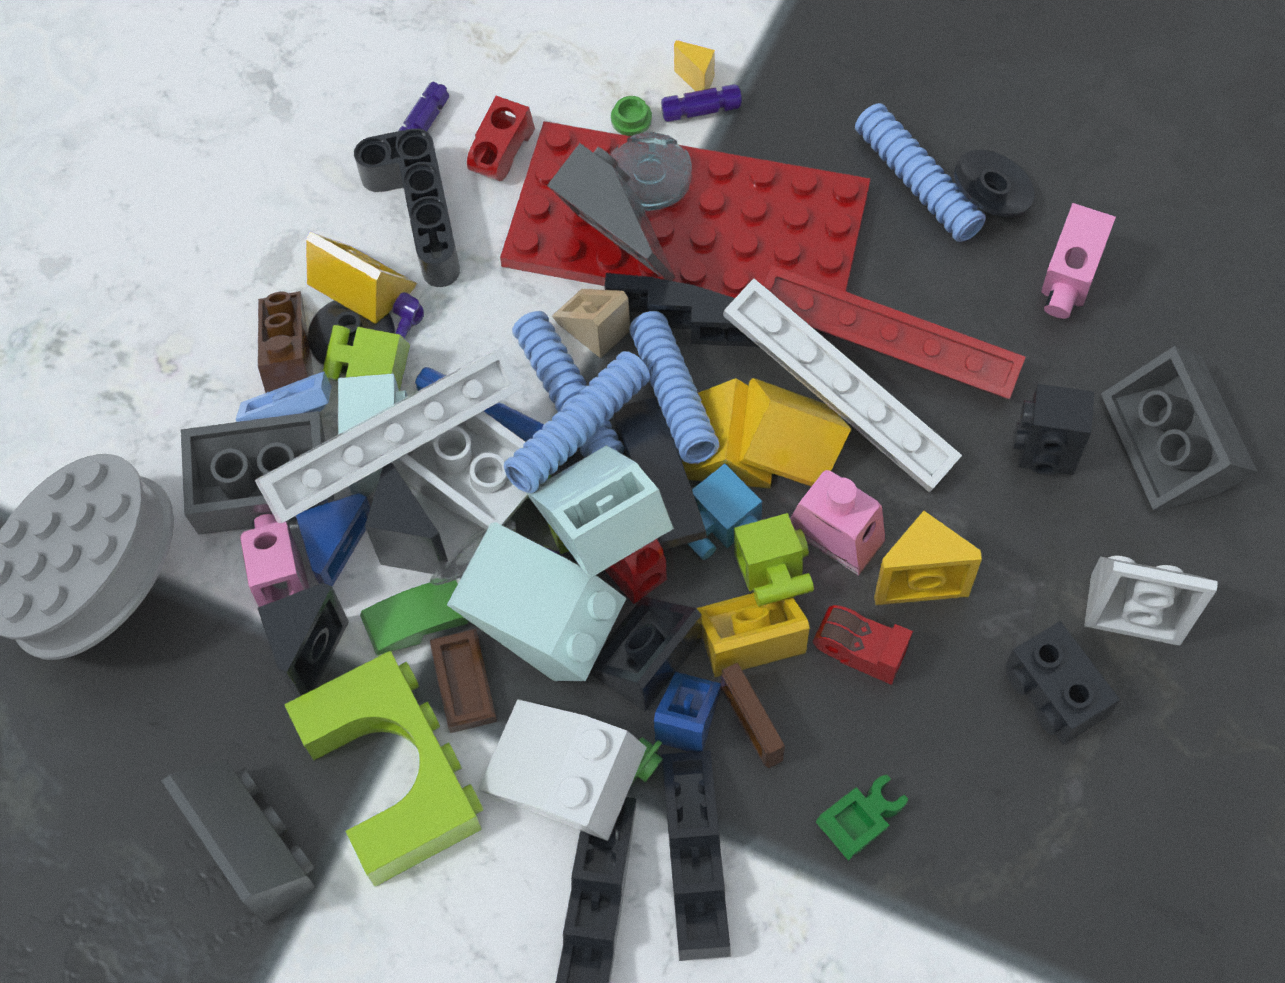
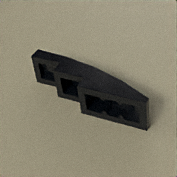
[604,273,759,347]
[613,397,707,550]
[662,751,731,961]
[556,797,637,983]

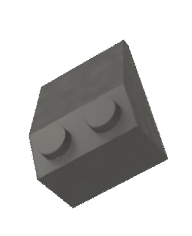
[547,143,676,281]

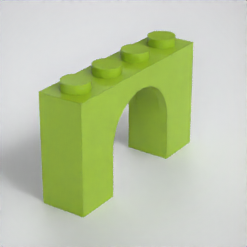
[284,650,484,887]

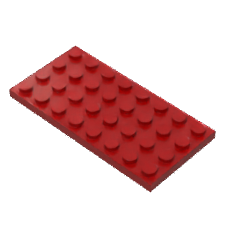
[500,121,870,298]

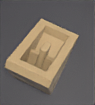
[552,289,630,358]

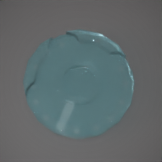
[611,132,692,211]

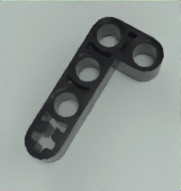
[354,128,460,287]

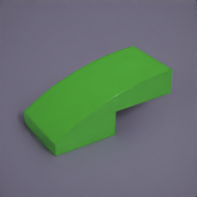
[360,576,468,655]

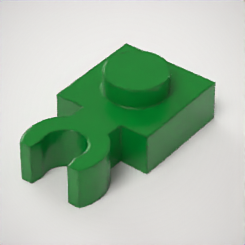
[816,775,908,861]

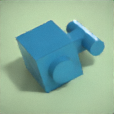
[687,463,762,560]

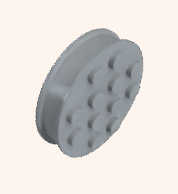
[0,454,174,660]

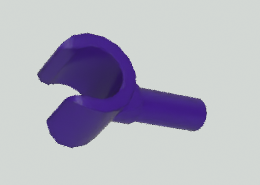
[393,292,424,339]

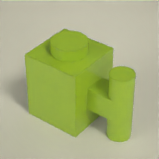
[322,325,410,391]
[734,513,814,607]

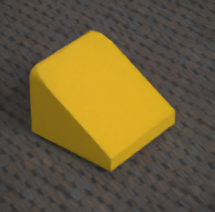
[674,40,715,91]

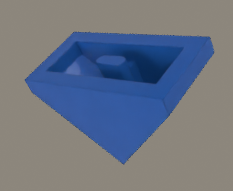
[296,493,371,587]
[654,672,721,752]

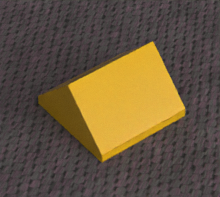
[306,232,417,324]
[682,378,772,488]
[739,378,851,487]
[874,511,982,605]
[696,593,810,677]

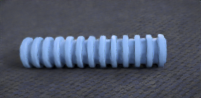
[855,103,986,242]
[512,311,625,458]
[629,311,719,463]
[503,351,650,493]

